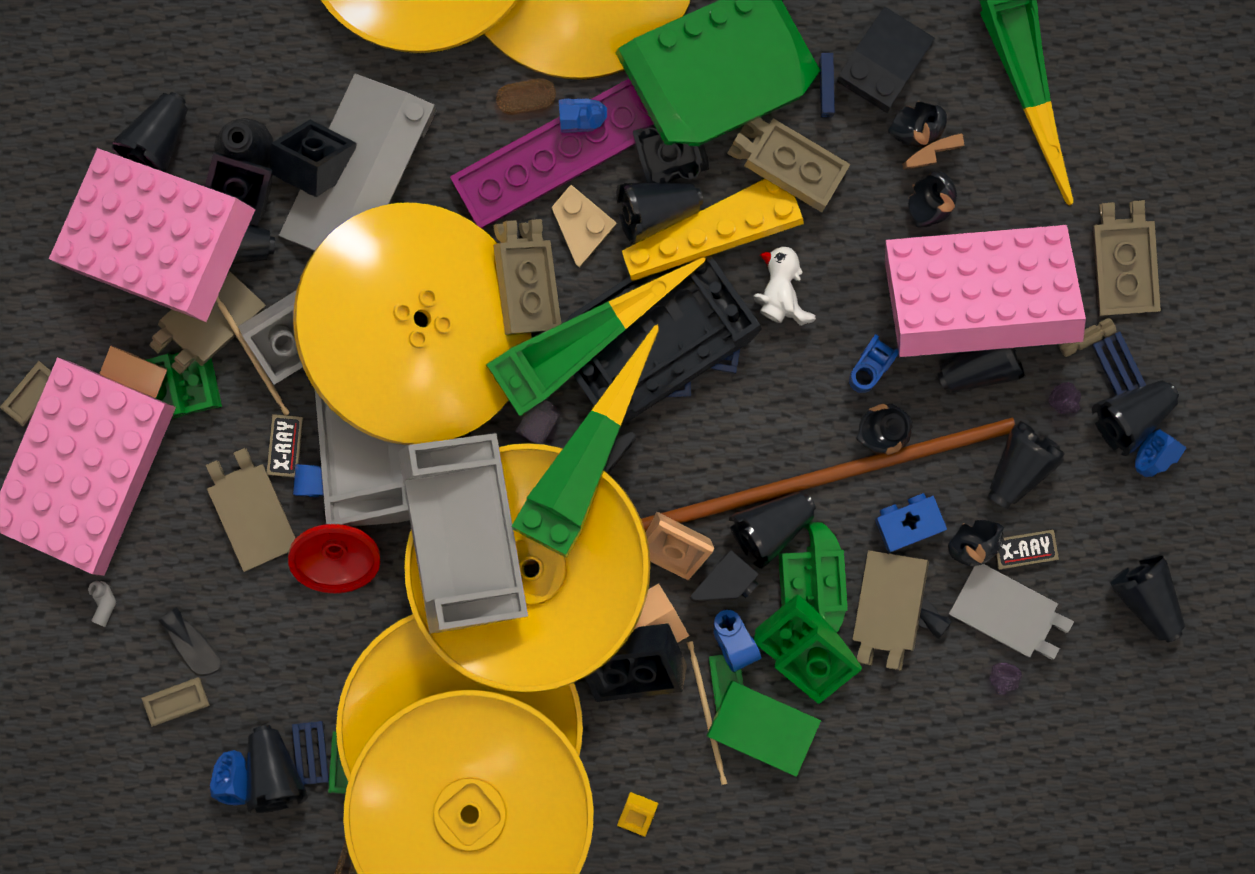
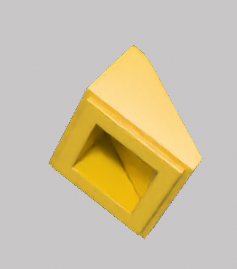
[617,792,658,837]

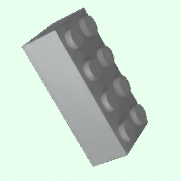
[238,290,303,385]

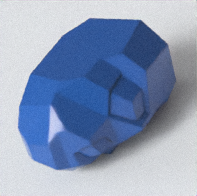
[559,99,607,133]
[1135,429,1187,477]
[210,750,247,805]

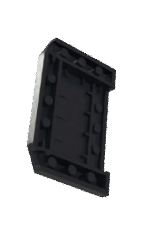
[565,255,762,425]

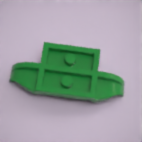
[778,522,848,633]

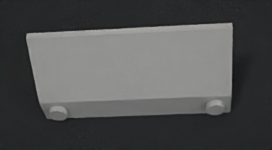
[279,74,436,252]
[315,390,410,527]
[398,433,528,634]

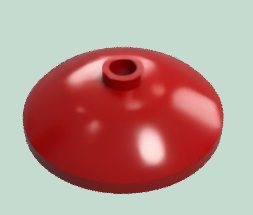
[288,524,380,593]

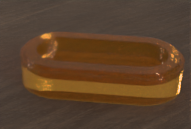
[496,78,556,115]

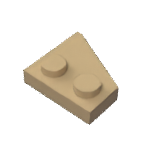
[552,185,617,268]

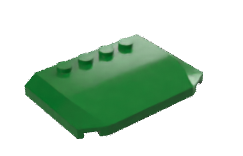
[615,0,820,146]

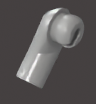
[88,581,116,627]

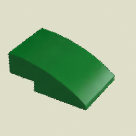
[146,352,222,419]
[754,594,862,704]
[706,681,821,777]

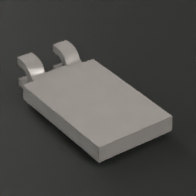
[948,564,1074,660]

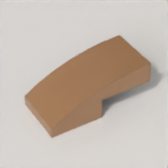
[902,134,964,170]
[100,346,167,398]

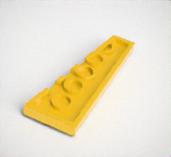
[622,179,804,281]

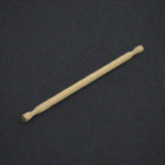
[216,297,290,416]
[687,641,727,785]

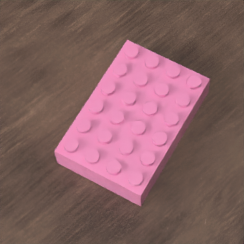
[49,148,255,322]
[885,225,1086,357]
[0,357,176,576]

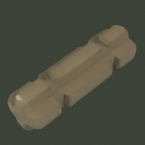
[1058,318,1117,357]

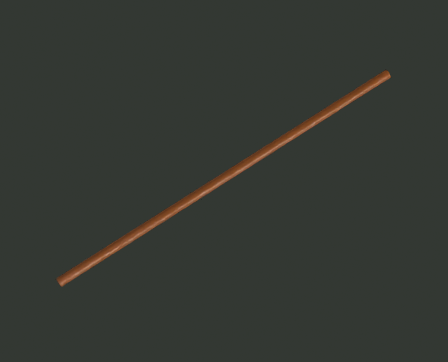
[525,417,1015,566]

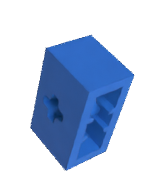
[875,493,947,553]

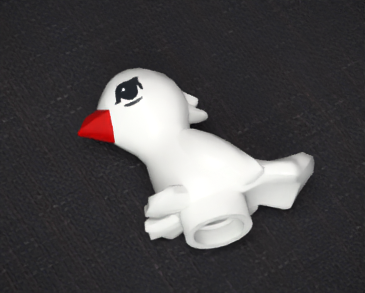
[754,246,816,325]

